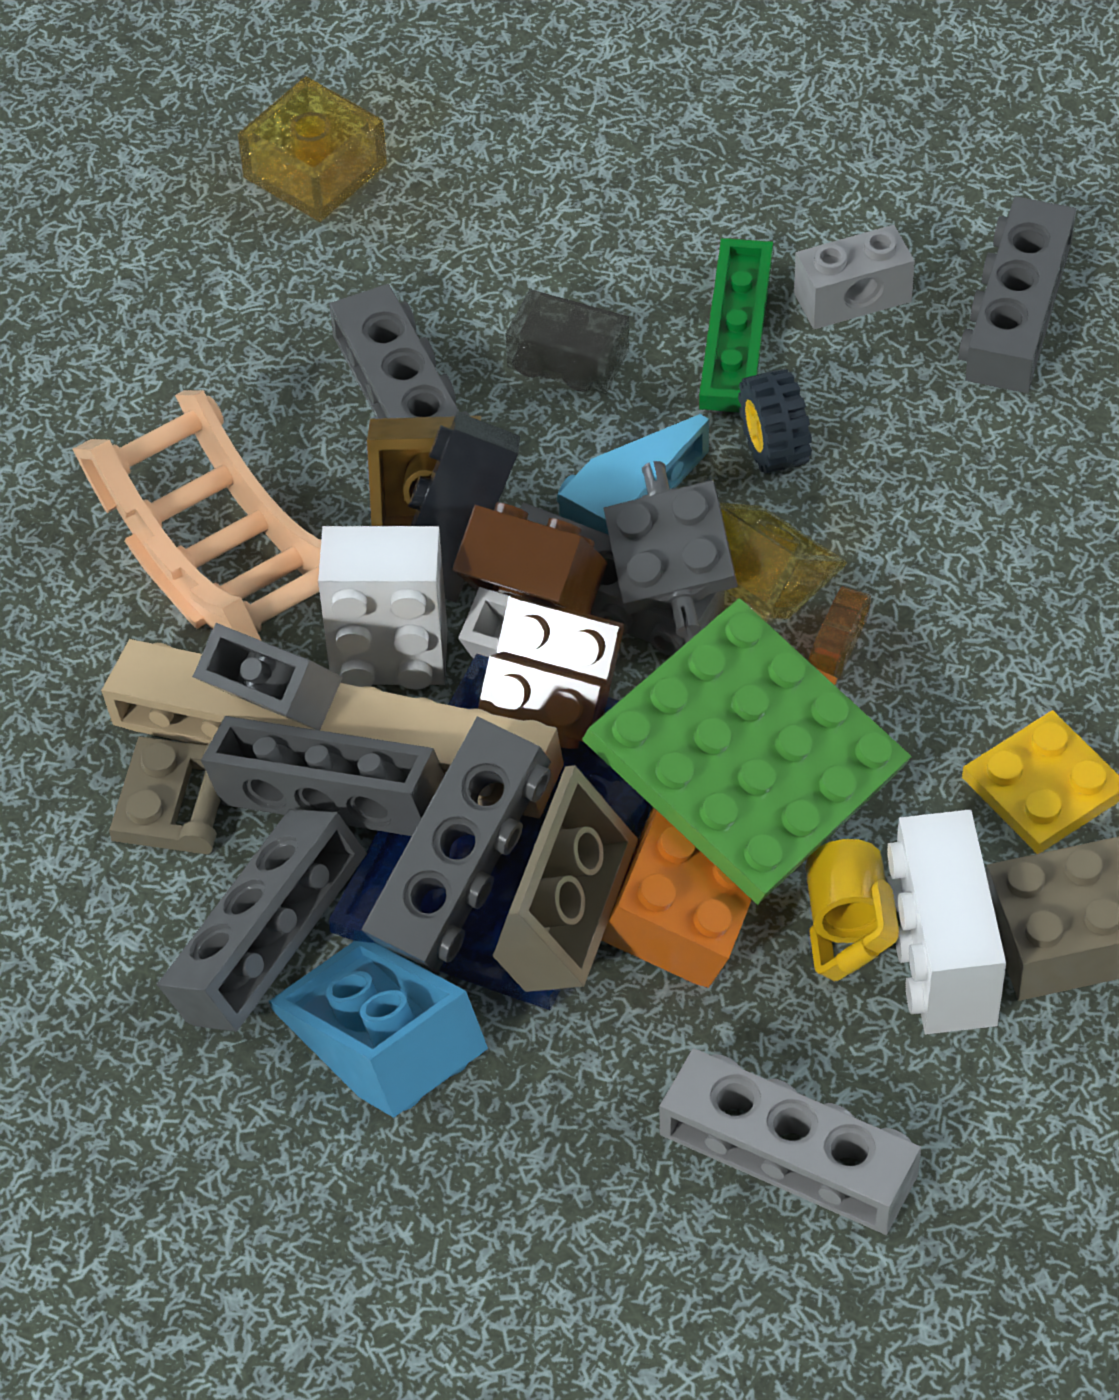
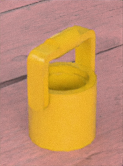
[805,839,899,981]

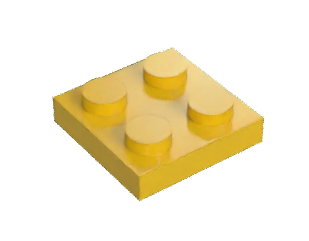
[962,710,1119,854]

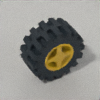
[738,369,812,474]

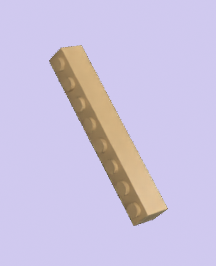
[101,639,564,819]

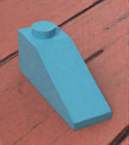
[557,414,709,535]

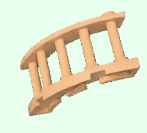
[73,390,321,641]

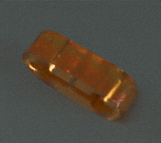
[808,586,871,685]

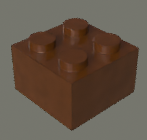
[452,502,608,615]

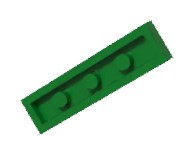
[699,238,773,413]

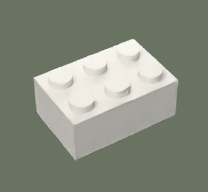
[318,526,448,689]
[885,810,1006,1034]

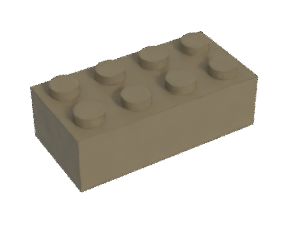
[986,836,1119,1001]

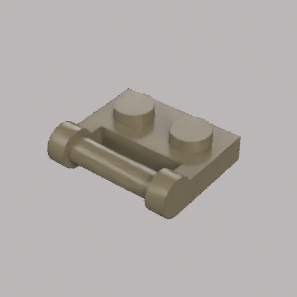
[109,736,221,855]

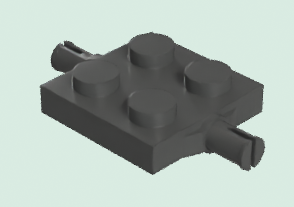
[603,461,738,637]

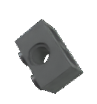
[193,623,343,730]

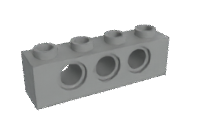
[659,1048,921,1235]

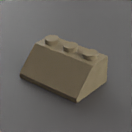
[493,765,638,992]

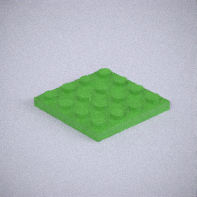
[582,598,911,905]

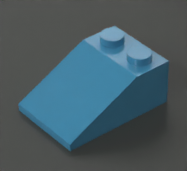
[269,936,488,1118]

